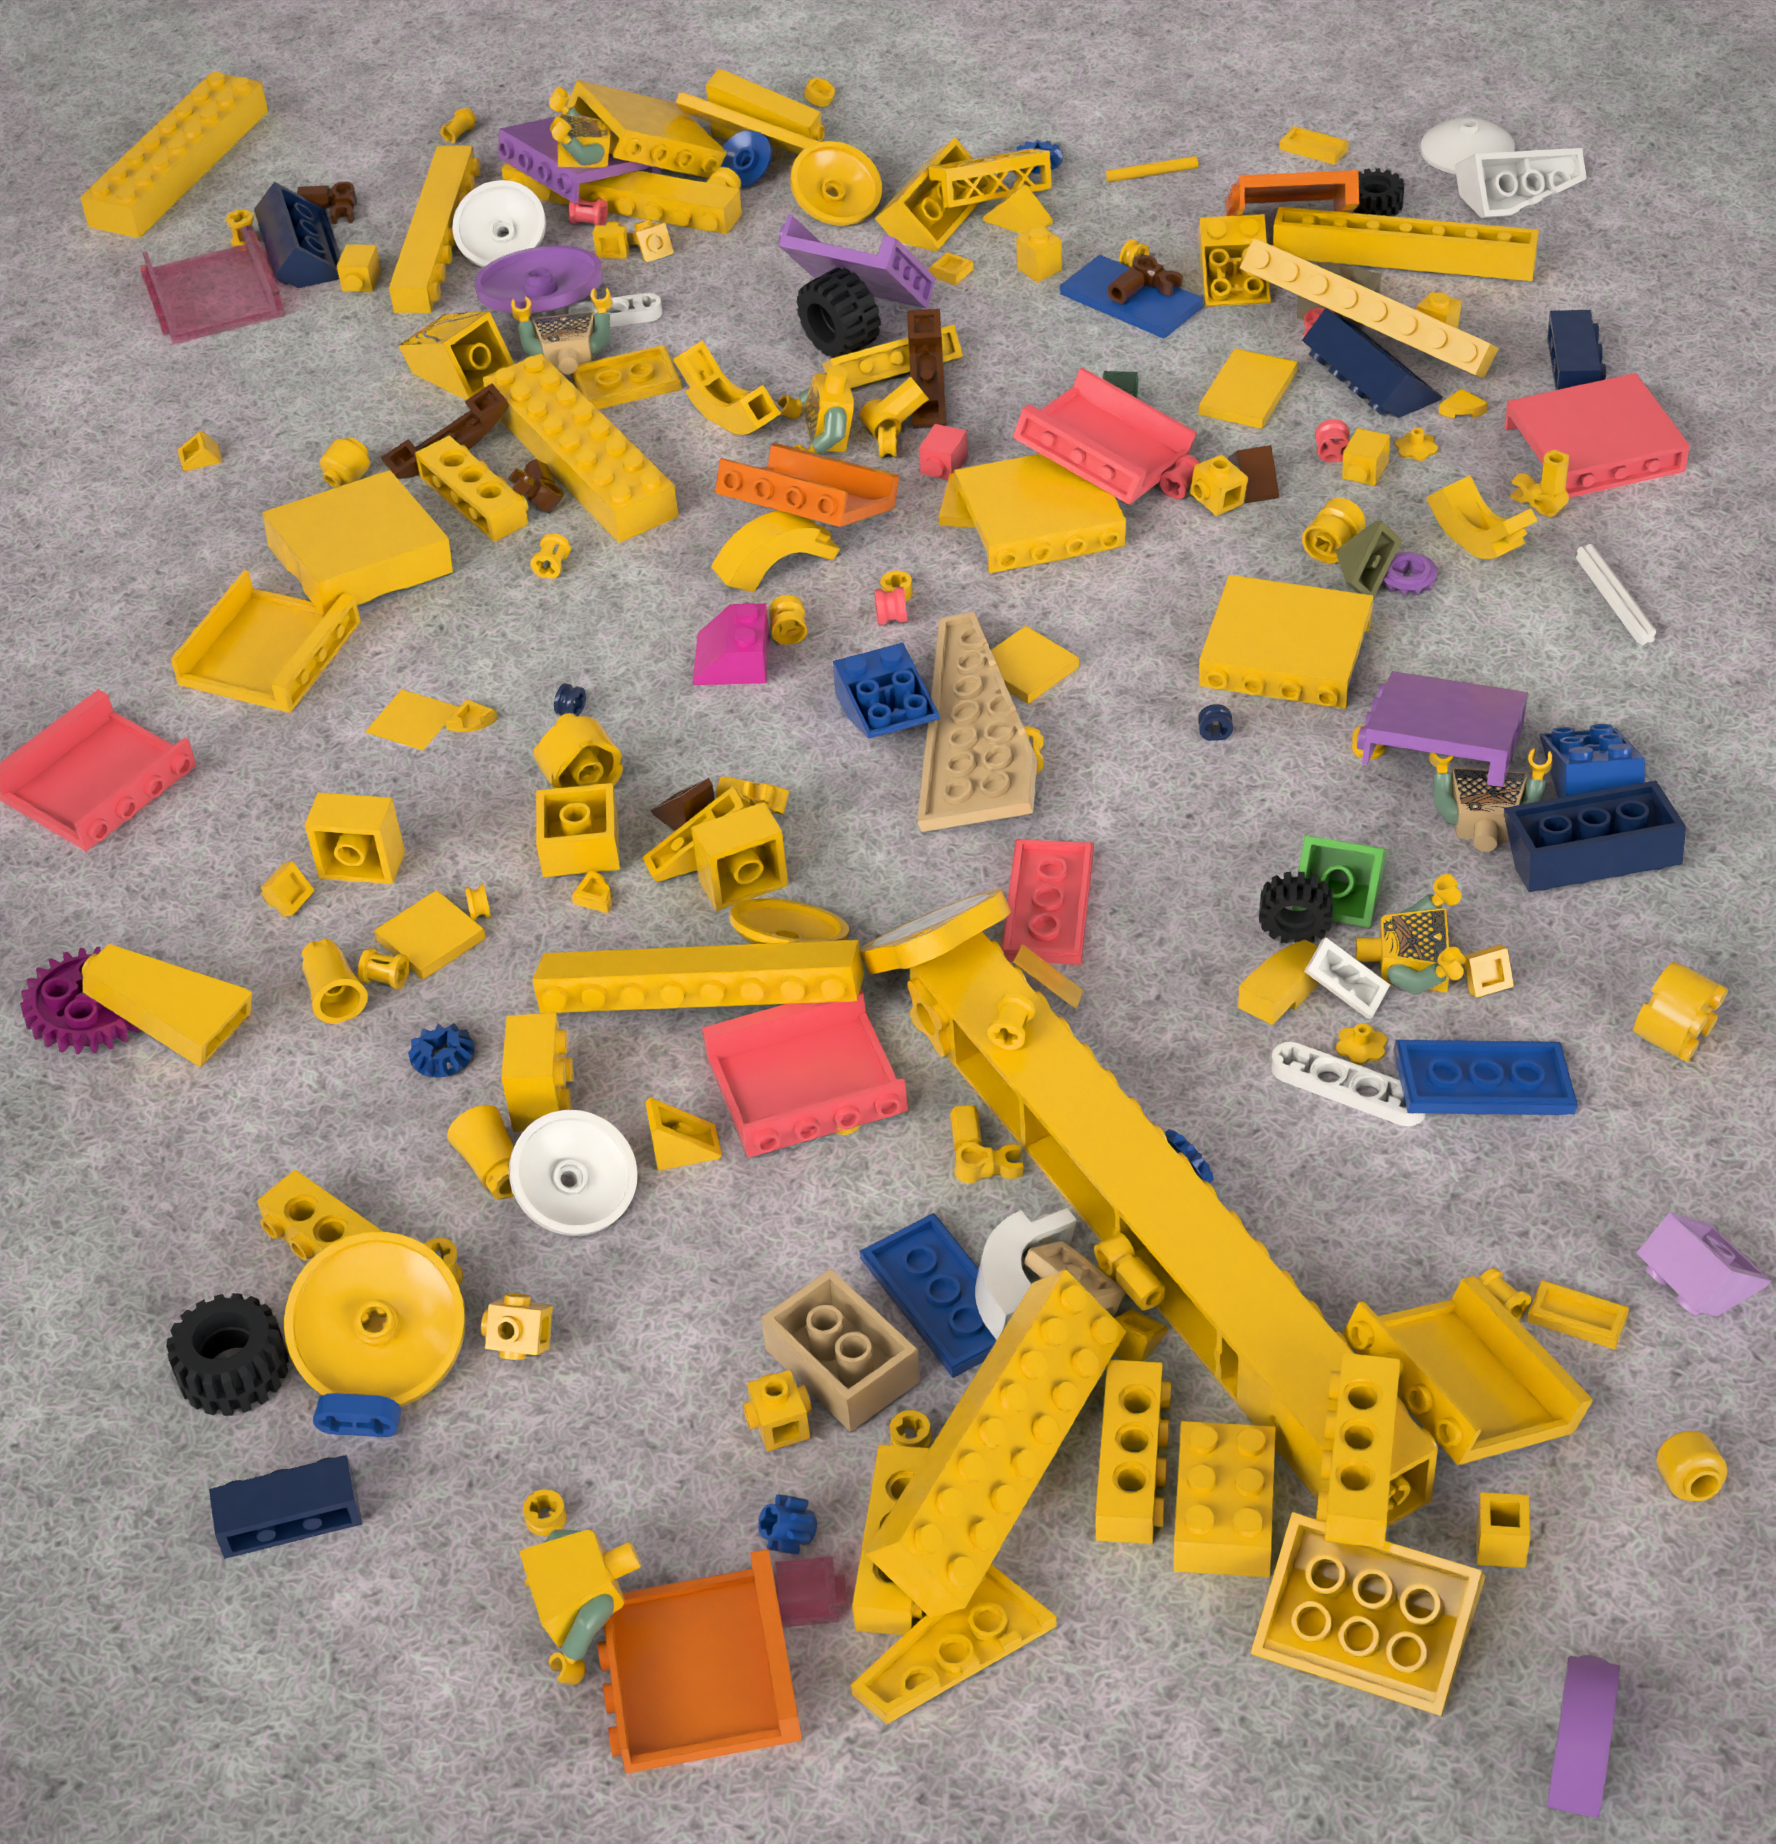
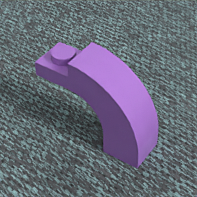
[1547,1655,1620,1818]

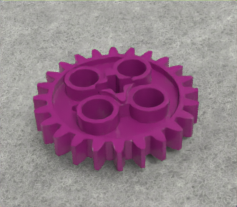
[20,947,141,1054]

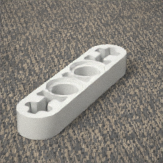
[536,293,663,327]
[1271,1042,1426,1126]

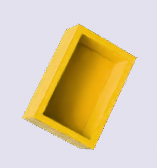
[1174,1421,1276,1578]

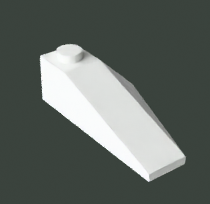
[1455,148,1587,218]

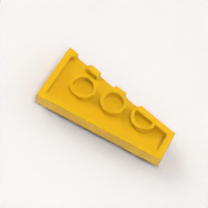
[851,1564,1057,1725]

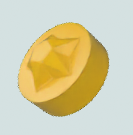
[804,78,835,107]

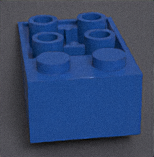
[833,642,940,739]
[1540,724,1645,798]

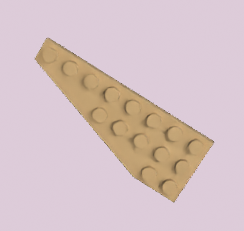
[917,611,1037,832]

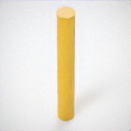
[1105,156,1198,183]

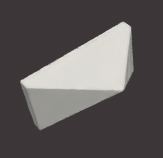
[1304,938,1390,1019]

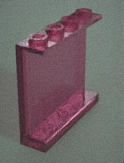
[140,225,285,345]

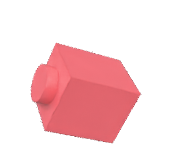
[919,424,968,480]

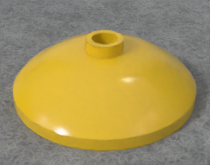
[790,141,882,226]
[729,898,849,944]

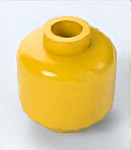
[319,437,370,488]
[1656,1430,1728,1501]

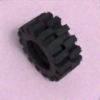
[1352,168,1405,216]
[1259,871,1333,943]

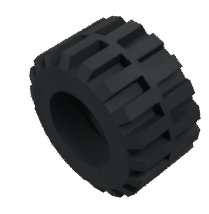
[796,267,881,358]
[166,1293,289,1416]

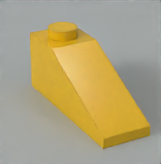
[642,786,751,882]

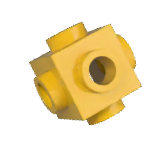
[1190,454,1248,516]
[481,1293,553,1360]
[742,1370,812,1452]

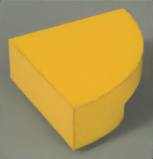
[1439,389,1488,418]
[445,699,498,732]
[572,870,612,913]

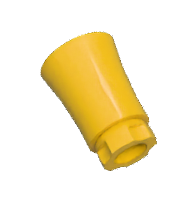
[301,938,368,1024]
[447,1105,514,1200]

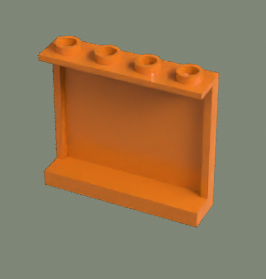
[1226,170,1359,216]
[715,443,900,527]
[597,1549,802,1774]

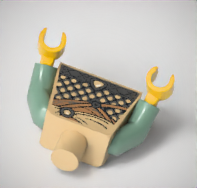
[511,288,613,374]
[1429,748,1552,852]

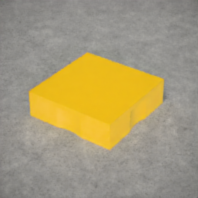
[262,470,453,617]

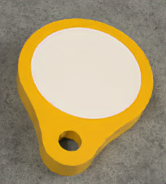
[860,888,1011,974]

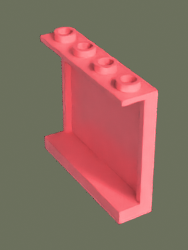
[1013,367,1197,505]
[1505,373,1690,498]
[0,689,196,852]
[702,989,908,1158]

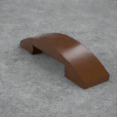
[907,309,946,429]
[381,383,509,479]

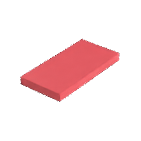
[1001,839,1094,965]

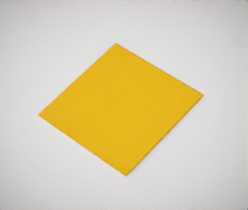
[365,689,459,751]
[1014,944,1084,1010]

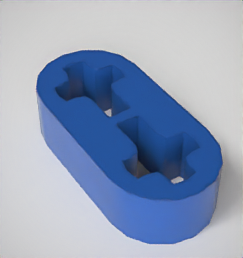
[313,1393,402,1437]

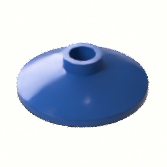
[721,130,772,188]

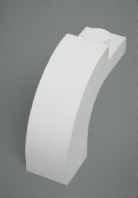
[975,1208,1077,1340]

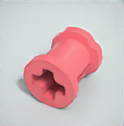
[569,197,608,226]
[1159,455,1200,500]

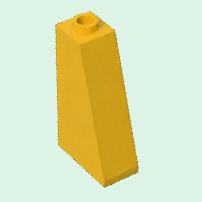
[706,69,825,148]
[82,944,252,1067]

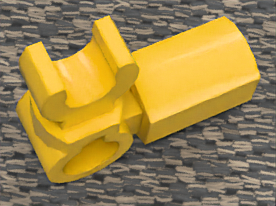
[1510,450,1569,518]
[716,776,790,815]
[950,1105,1024,1183]
[1094,1232,1165,1311]

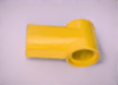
[860,377,929,441]

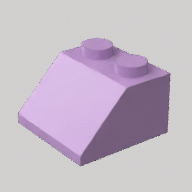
[1636,1212,1771,1317]

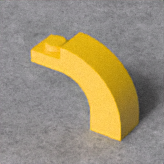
[673,340,781,435]
[1426,475,1537,559]
[711,510,840,592]

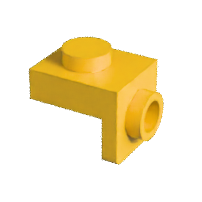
[627,219,674,262]

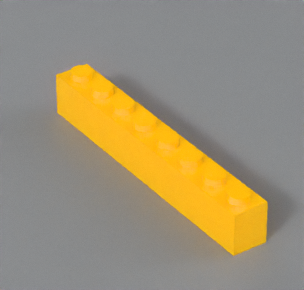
[389,146,480,313]
[501,163,742,235]
[1273,206,1539,281]
[1240,238,1499,379]
[532,940,865,1013]

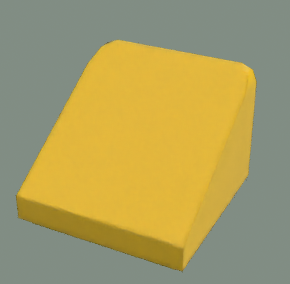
[177,430,223,472]
[1113,1309,1168,1362]

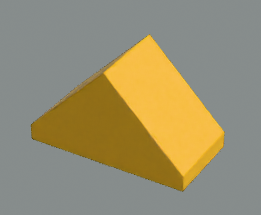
[983,183,1053,234]
[645,1097,722,1171]

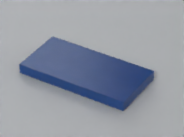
[1060,255,1203,339]
[1393,1040,1578,1115]
[860,1213,997,1378]

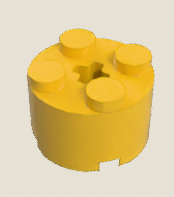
[533,713,623,789]
[1633,961,1728,1062]

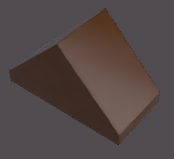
[1228,445,1279,503]
[650,778,715,831]

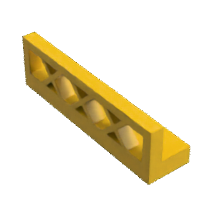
[929,148,1052,208]
[822,324,963,389]

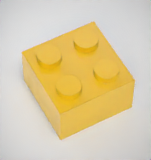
[536,783,620,877]
[305,792,405,884]
[691,802,789,911]
[501,1013,574,1132]

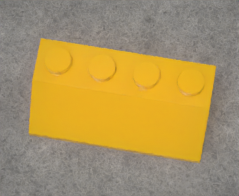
[875,137,992,251]

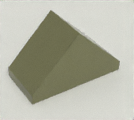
[1335,521,1402,600]

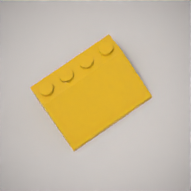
[1250,1512,1485,1716]

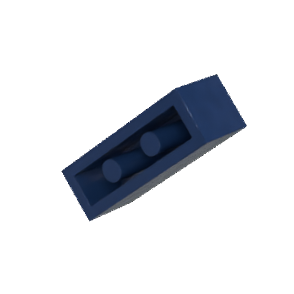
[1547,310,1606,390]
[209,1455,362,1559]

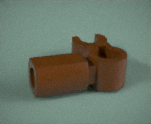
[297,181,357,224]
[1108,255,1183,305]
[508,459,564,513]

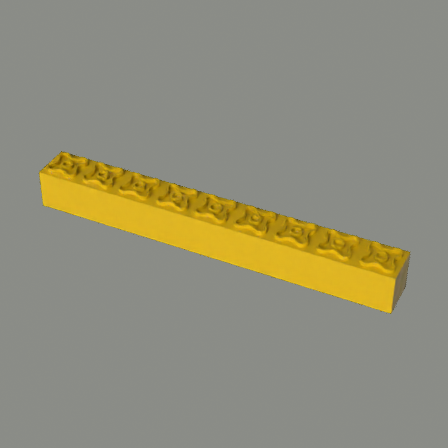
[907,932,1438,1527]

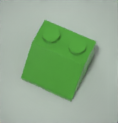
[1292,835,1389,928]

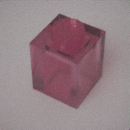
[776,1556,847,1628]

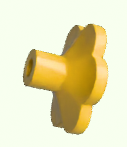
[1395,427,1438,461]
[1336,1023,1387,1065]

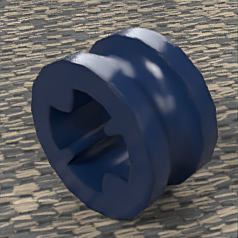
[554,683,586,717]
[1198,704,1233,741]

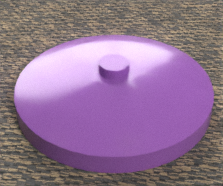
[475,246,603,313]

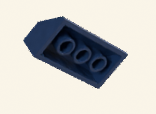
[254,181,341,288]
[1302,308,1443,418]
[1504,781,1686,892]

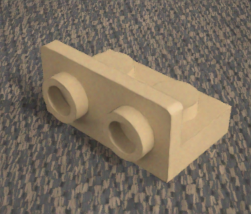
[1023,1241,1125,1318]

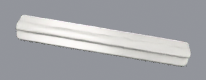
[1576,544,1656,645]

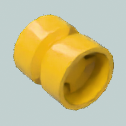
[1302,498,1366,564]

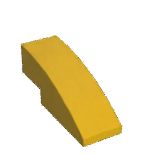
[1238,940,1319,1025]

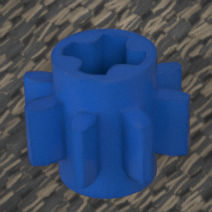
[758,1494,817,1555]

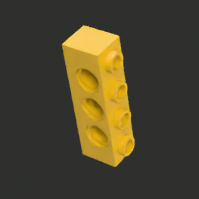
[415,436,529,542]
[257,1169,383,1261]
[1316,1353,1400,1548]
[1095,1360,1171,1544]
[852,1445,930,1635]

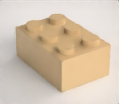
[761,1269,921,1432]

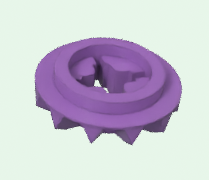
[1381,552,1437,596]

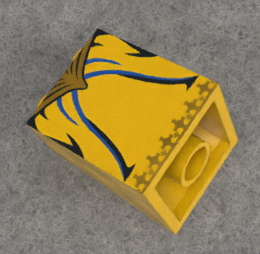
[398,311,515,400]

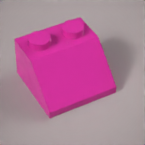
[693,603,770,685]

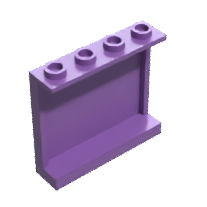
[498,115,662,203]
[779,215,936,308]
[1357,671,1528,787]

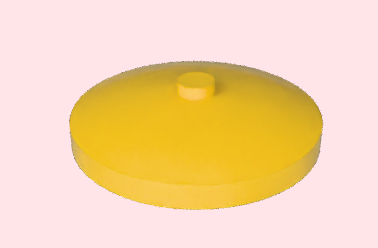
[284,1231,466,1407]

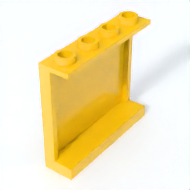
[567,80,727,179]
[954,454,1126,574]
[171,570,361,713]
[1199,575,1373,709]
[1343,1276,1593,1465]

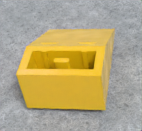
[1198,214,1271,307]

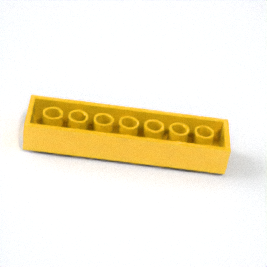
[80,72,268,238]
[483,353,679,543]
[865,1269,1127,1618]

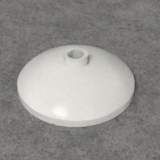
[1421,117,1515,174]
[453,180,546,267]
[509,1110,637,1236]

